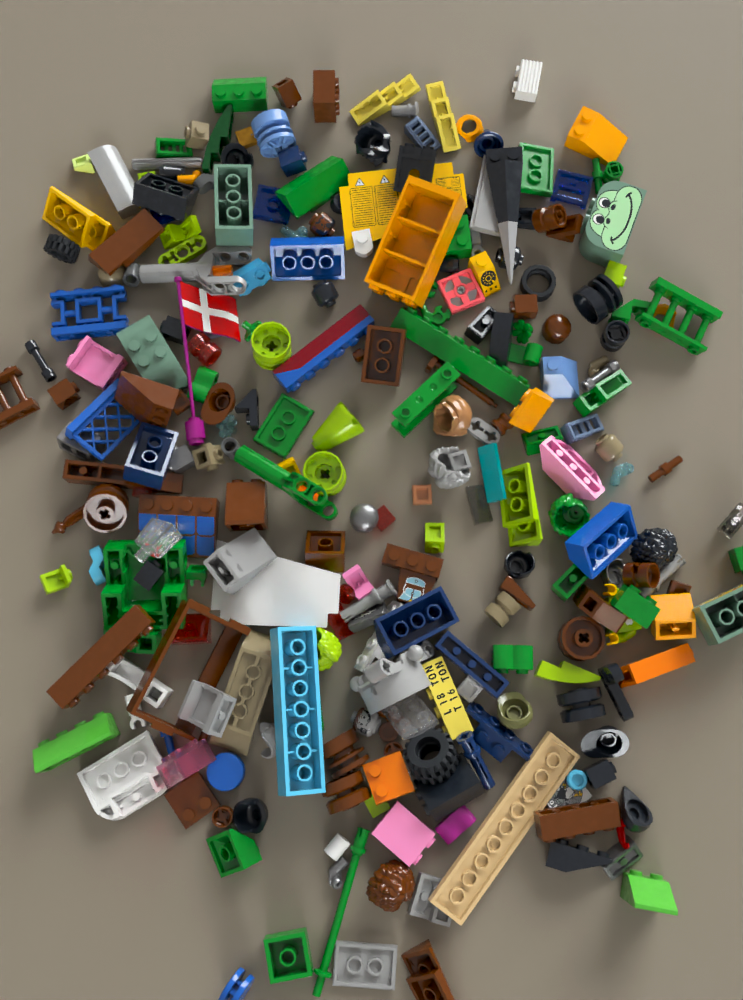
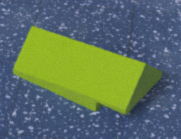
[500,462,543,547]

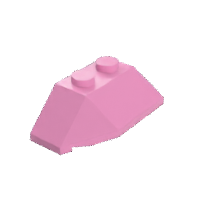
[539,435,605,501]

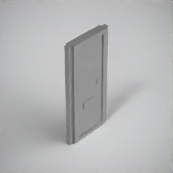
[469,155,500,237]

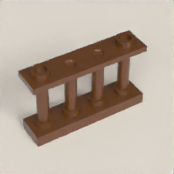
[0,365,40,429]

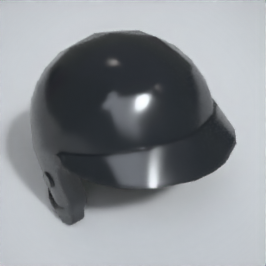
[221,143,254,169]
[233,798,268,834]

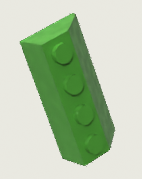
[32,711,121,773]

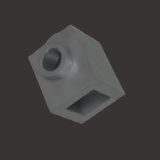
[169,444,196,474]

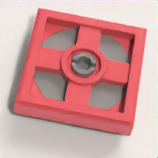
[436,268,485,315]

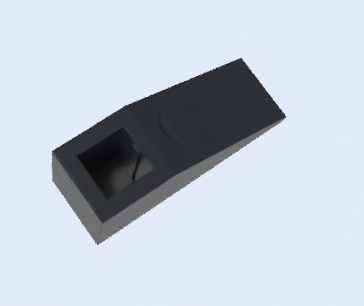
[545,838,613,872]

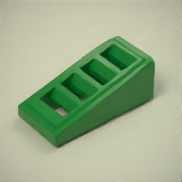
[155,137,193,158]

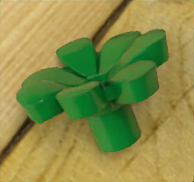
[241,320,262,342]
[512,320,533,344]

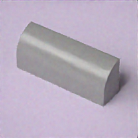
[87,145,143,220]

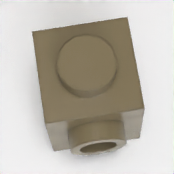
[184,120,209,151]

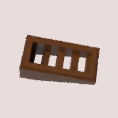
[498,575,536,611]

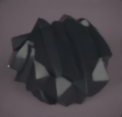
[354,120,391,167]

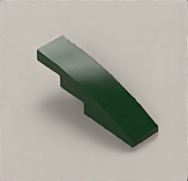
[202,104,234,175]

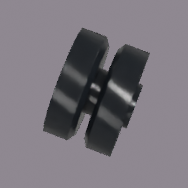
[556,687,606,723]

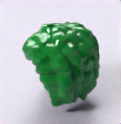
[548,493,590,538]

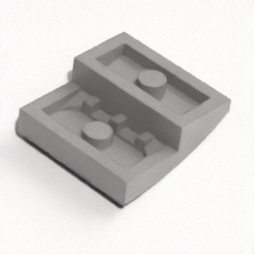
[407,872,452,927]

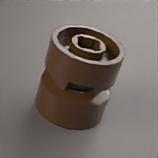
[532,203,567,233]
[622,562,660,588]

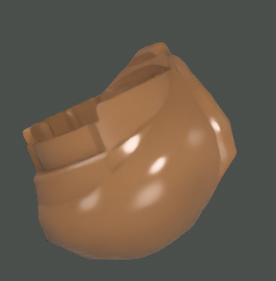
[433,395,472,437]

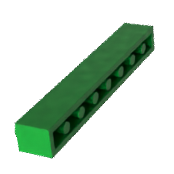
[390,306,531,407]

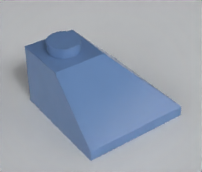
[539,356,579,399]

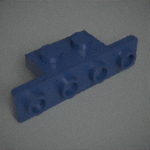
[465,701,534,763]

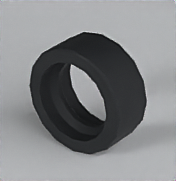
[520,265,556,302]

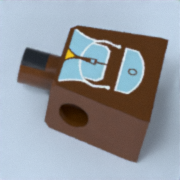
[397,568,436,604]

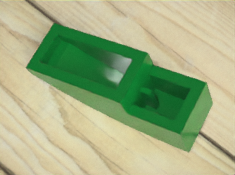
[572,369,632,417]

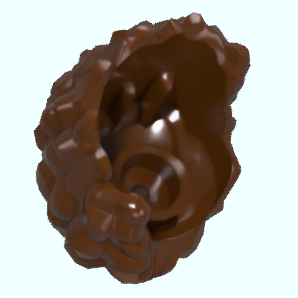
[366,859,415,912]

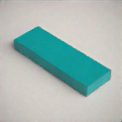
[478,443,507,503]

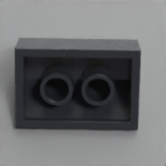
[132,172,199,220]

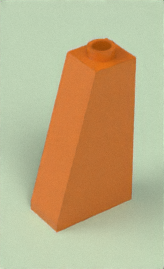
[618,643,696,688]

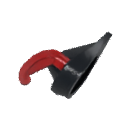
[616,786,653,849]

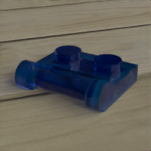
[550,169,593,209]

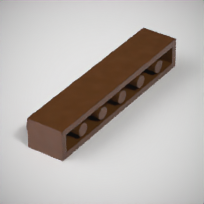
[46,605,156,709]

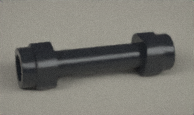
[25,340,57,382]

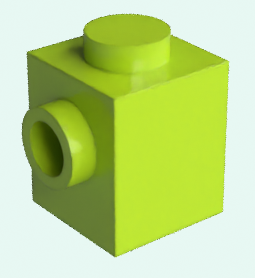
[603,260,627,288]

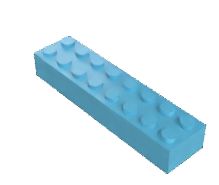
[270,626,326,796]

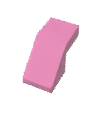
[342,564,374,601]

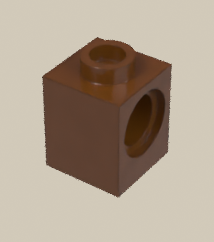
[47,378,81,410]

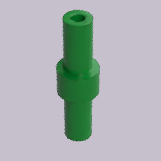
[592,158,603,194]

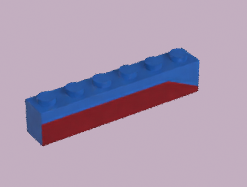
[272,304,374,393]

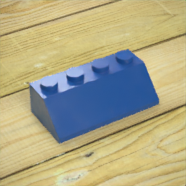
[270,236,345,281]
[564,502,638,579]

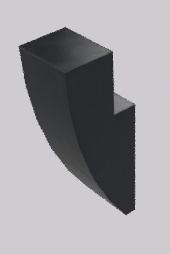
[489,312,515,367]

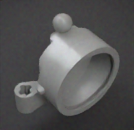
[349,640,434,715]

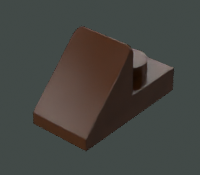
[546,213,584,243]

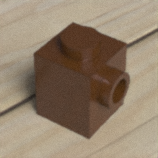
[272,77,302,109]
[509,294,538,319]

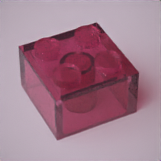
[156,738,217,789]

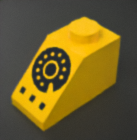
[467,251,501,297]

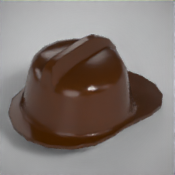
[201,382,236,425]

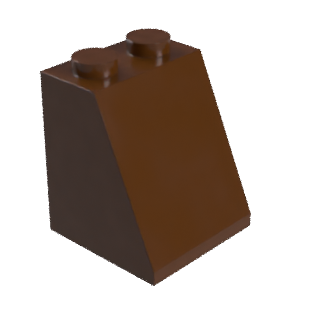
[225,479,268,532]

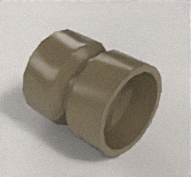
[484,590,521,628]

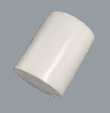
[324,833,350,861]

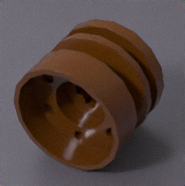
[323,728,370,779]

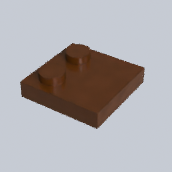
[164,771,221,829]

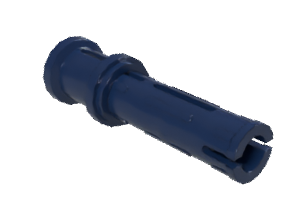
[456,731,496,790]

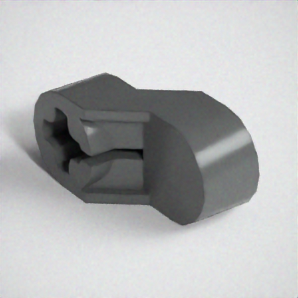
[193,173,214,194]

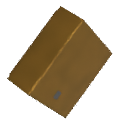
[235,126,257,149]

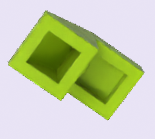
[160,215,202,250]

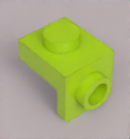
[39,564,73,595]

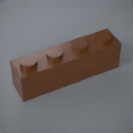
[533,797,621,843]

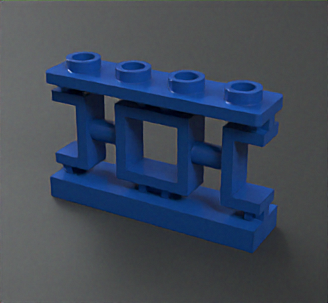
[50,284,129,341]

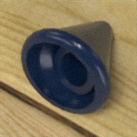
[474,129,504,158]

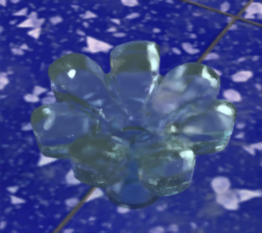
[216,415,237,438]

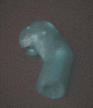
[609,463,634,486]

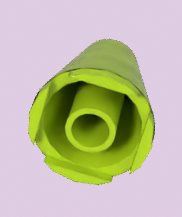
[311,402,365,452]

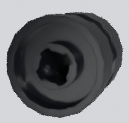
[600,320,630,352]

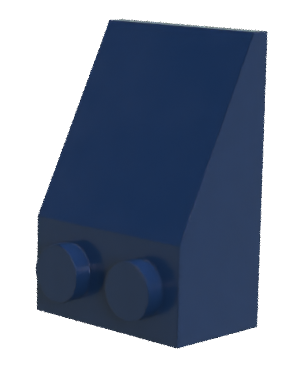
[123,422,179,490]

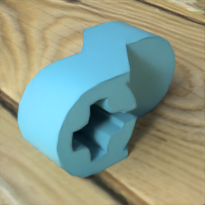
[89,545,106,586]

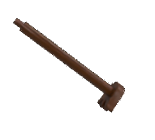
[425,355,498,408]

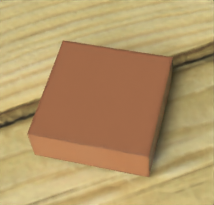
[412,484,432,505]

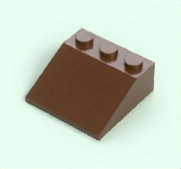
[114,371,179,429]

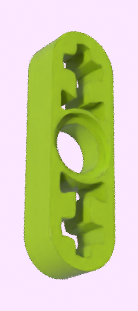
[158,235,207,264]

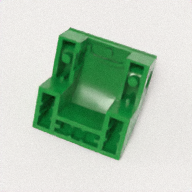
[101,539,188,630]

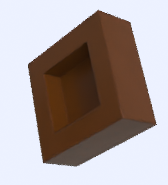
[173,389,190,416]
[666,580,692,594]

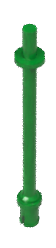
[312,827,370,997]

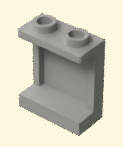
[177,680,237,738]

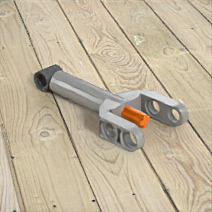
[123,246,252,296]

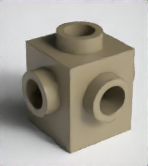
[192,443,225,471]

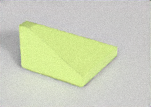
[72,154,95,173]

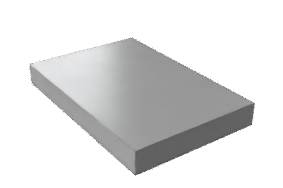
[332,940,398,990]

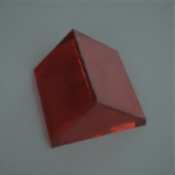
[171,614,212,645]

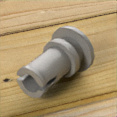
[392,101,419,118]

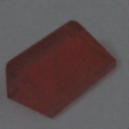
[328,601,356,642]

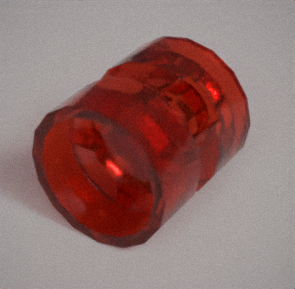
[187,332,222,367]

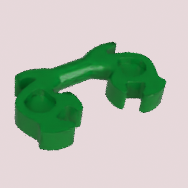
[419,281,451,327]

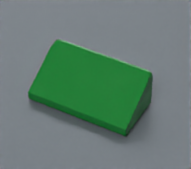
[521,425,563,456]

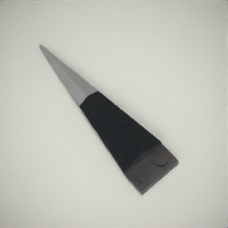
[486,147,523,285]

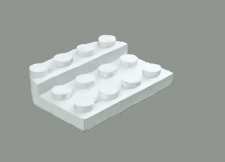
[77,730,172,821]

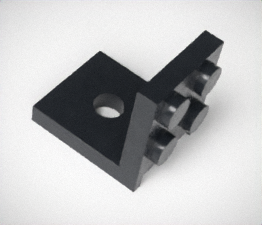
[393,143,437,192]

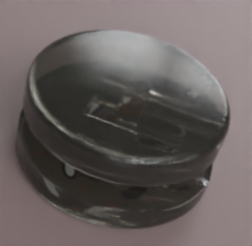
[717,502,743,539]

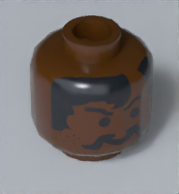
[308,212,336,237]

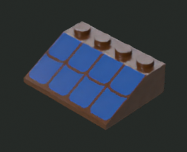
[138,494,220,559]

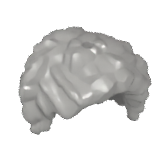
[428,446,471,489]

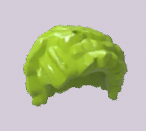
[316,627,342,671]

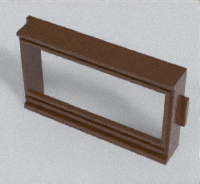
[126,598,251,742]

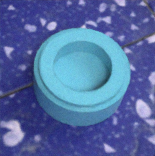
[566,769,588,791]

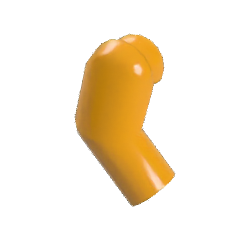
[177,170,202,185]

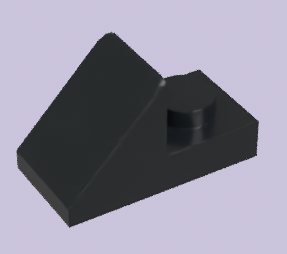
[234,389,259,431]

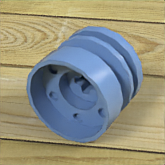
[251,109,296,158]

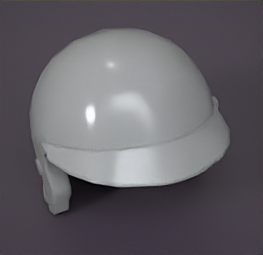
[259,722,276,759]

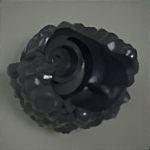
[629,527,678,569]

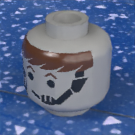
[350,707,381,737]

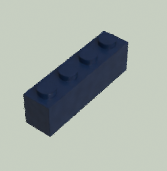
[434,630,510,698]

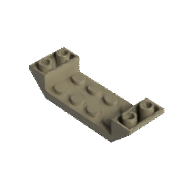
[210,630,272,756]

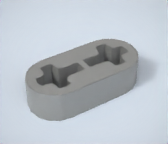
[467,417,500,445]

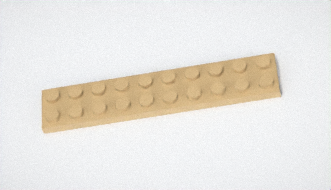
[428,731,580,926]

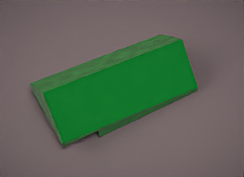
[275,156,350,219]

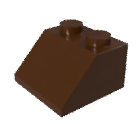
[305,530,346,573]

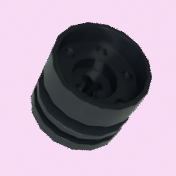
[573,274,623,325]

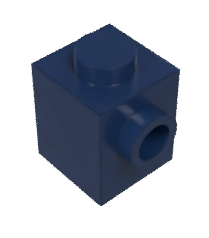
[278,145,308,177]

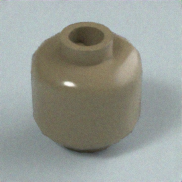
[595,433,623,462]

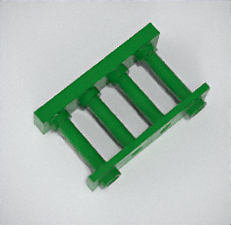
[634,277,723,355]
[391,361,461,438]

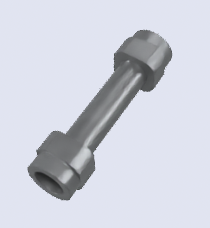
[580,360,619,393]

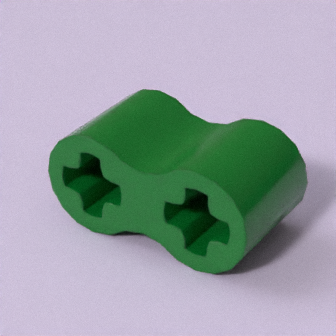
[187,366,219,404]

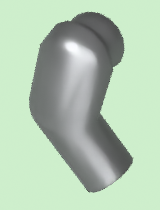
[328,856,349,889]

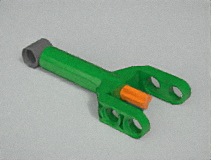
[221,437,338,521]

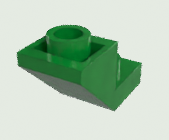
[608,299,651,324]

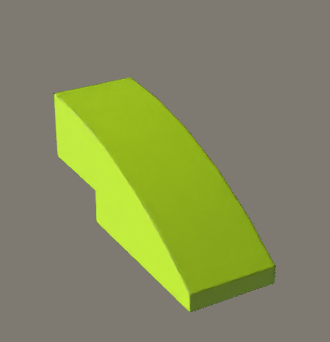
[534,660,601,684]

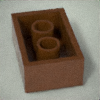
[361,325,407,387]

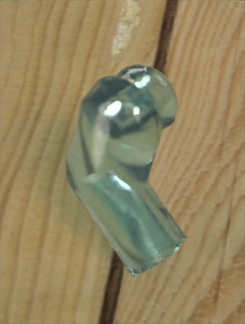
[280,225,308,238]

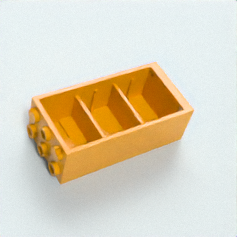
[364,175,467,309]

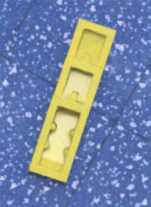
[349,73,421,126]
[425,81,461,153]

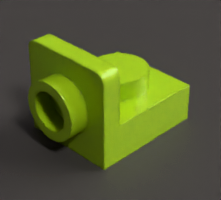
[425,523,445,554]

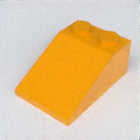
[564,106,628,165]

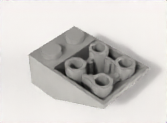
[203,528,277,595]

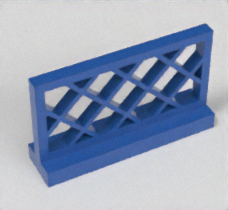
[65,378,141,462]

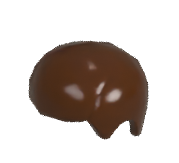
[542,314,571,344]

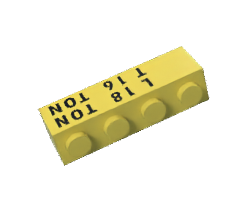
[422,656,474,740]

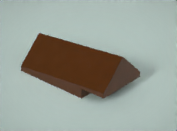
[88,208,165,276]
[401,939,455,1000]

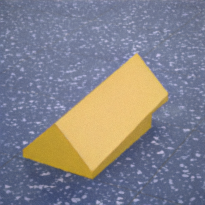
[42,186,116,251]

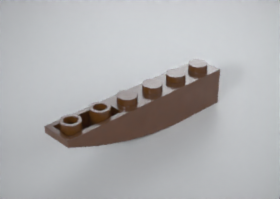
[62,459,184,494]

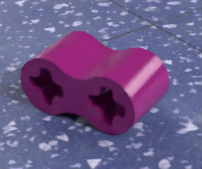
[434,805,476,845]

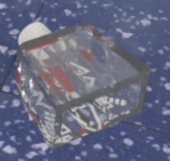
[134,518,183,563]

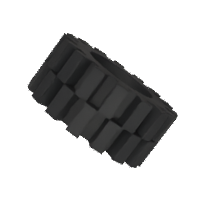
[43,234,81,264]

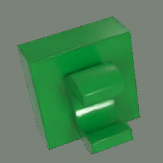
[186,565,209,587]

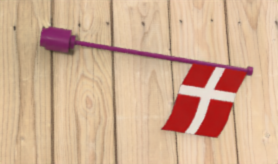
[174,276,241,446]

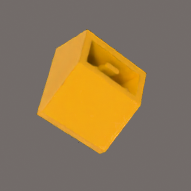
[509,387,554,433]
[650,593,696,640]

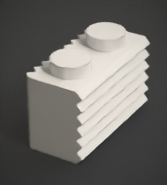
[512,59,542,103]

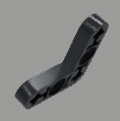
[598,663,634,722]

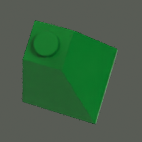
[206,828,262,878]

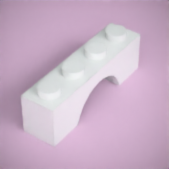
[108,657,174,709]

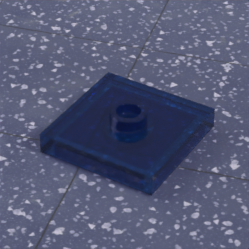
[253,184,291,225]

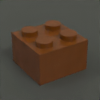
[313,70,340,123]

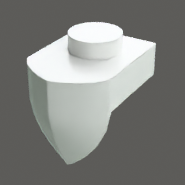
[351,228,373,258]

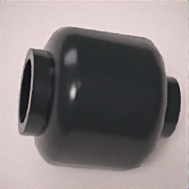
[495,247,524,270]
[311,279,339,308]

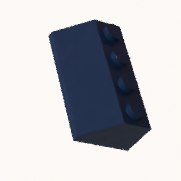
[374,586,460,660]

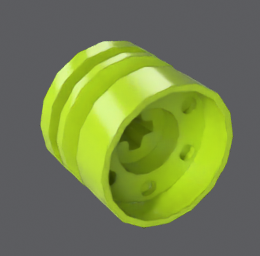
[251,321,292,371]
[303,451,347,497]

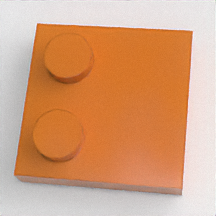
[362,751,415,806]

